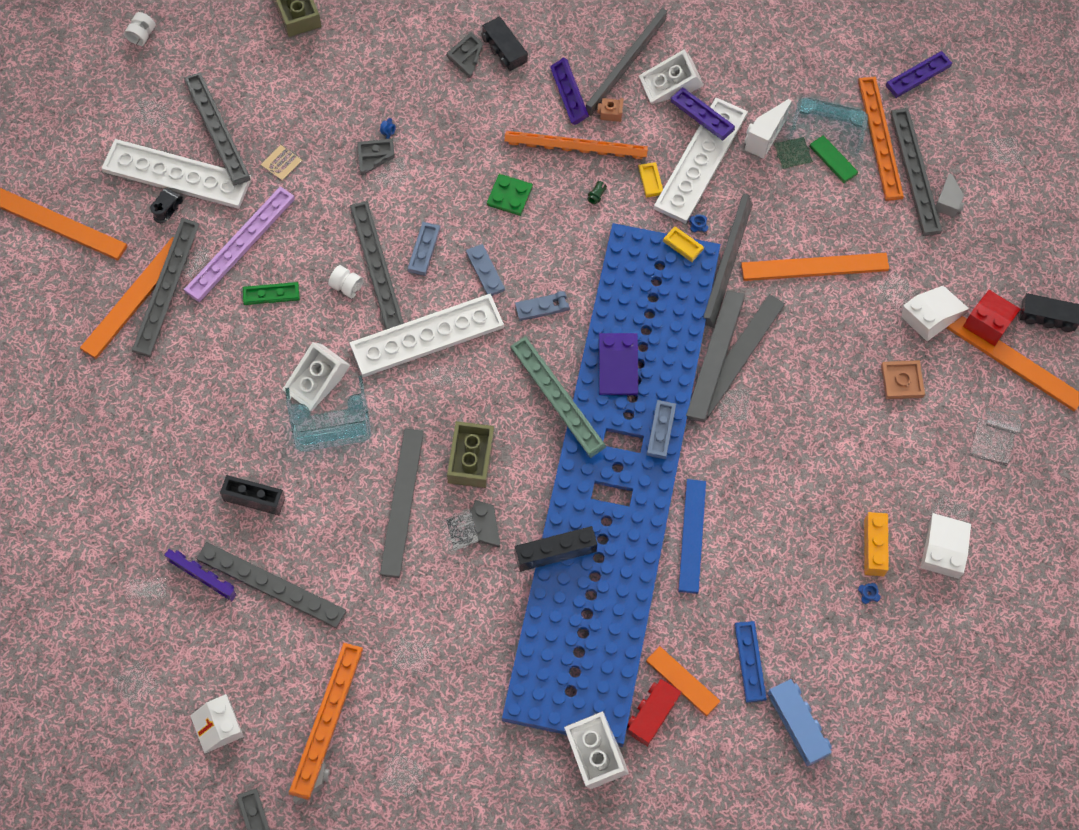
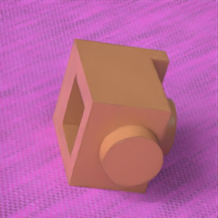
[597,98,624,122]

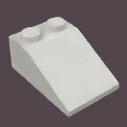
[639,49,704,104]
[744,99,792,159]
[902,286,969,341]
[282,342,350,411]
[920,513,971,579]
[564,711,629,789]

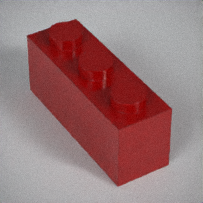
[627,679,682,747]

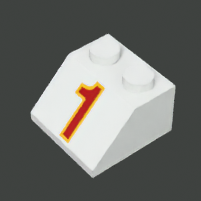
[190,694,244,753]

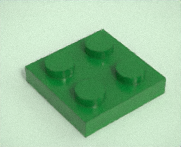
[487,173,533,216]

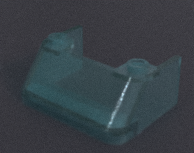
[788,95,868,156]
[285,375,372,451]

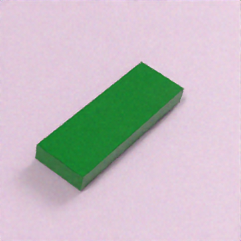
[809,135,858,183]
[242,282,300,305]

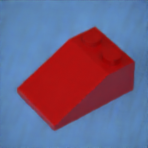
[963,290,1021,346]

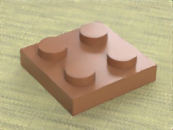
[881,360,925,399]

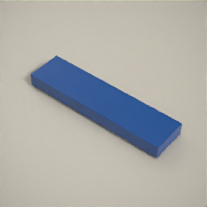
[734,621,767,703]

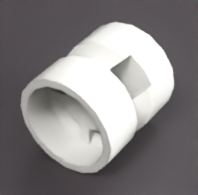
[124,12,156,46]
[328,265,363,299]

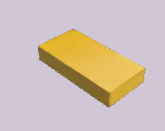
[638,162,663,198]
[663,226,704,262]

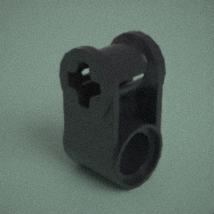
[150,188,183,224]

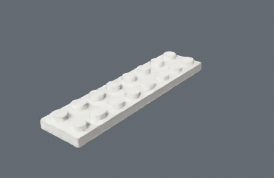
[654,98,748,224]
[101,139,252,209]
[350,294,504,377]

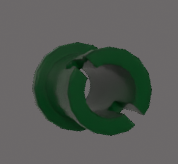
[587,181,607,204]

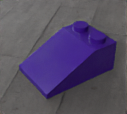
[598,333,638,395]

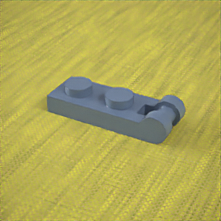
[515,291,570,321]

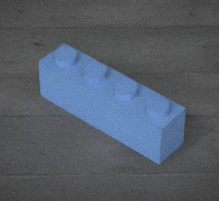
[767,679,832,767]

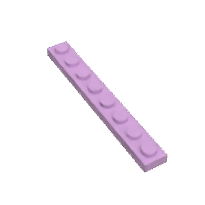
[184,186,295,302]

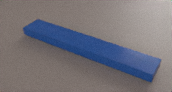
[678,479,706,594]

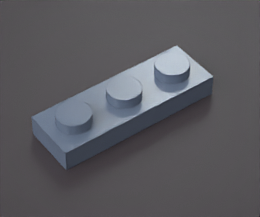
[407,222,441,276]
[466,244,505,296]
[647,400,676,459]

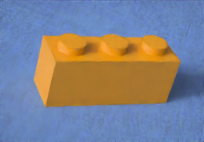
[864,512,889,577]

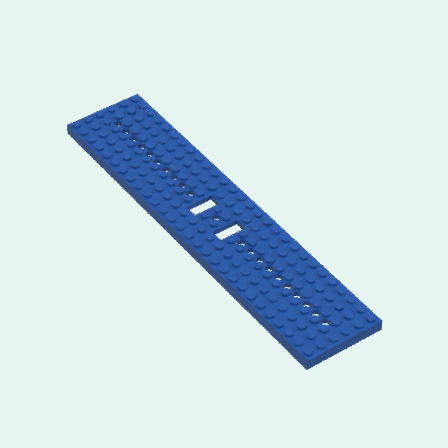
[502,223,721,747]

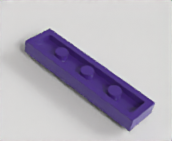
[885,51,952,98]
[550,57,589,125]
[671,87,735,141]
[164,549,236,602]

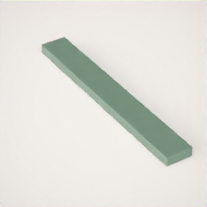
[510,336,606,458]

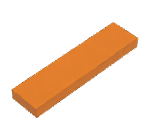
[646,646,720,717]

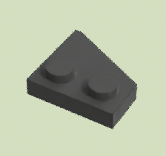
[446,32,483,78]
[357,138,395,175]

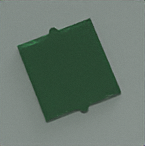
[774,137,813,169]

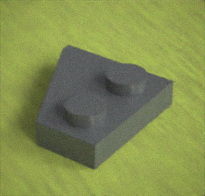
[463,500,500,547]

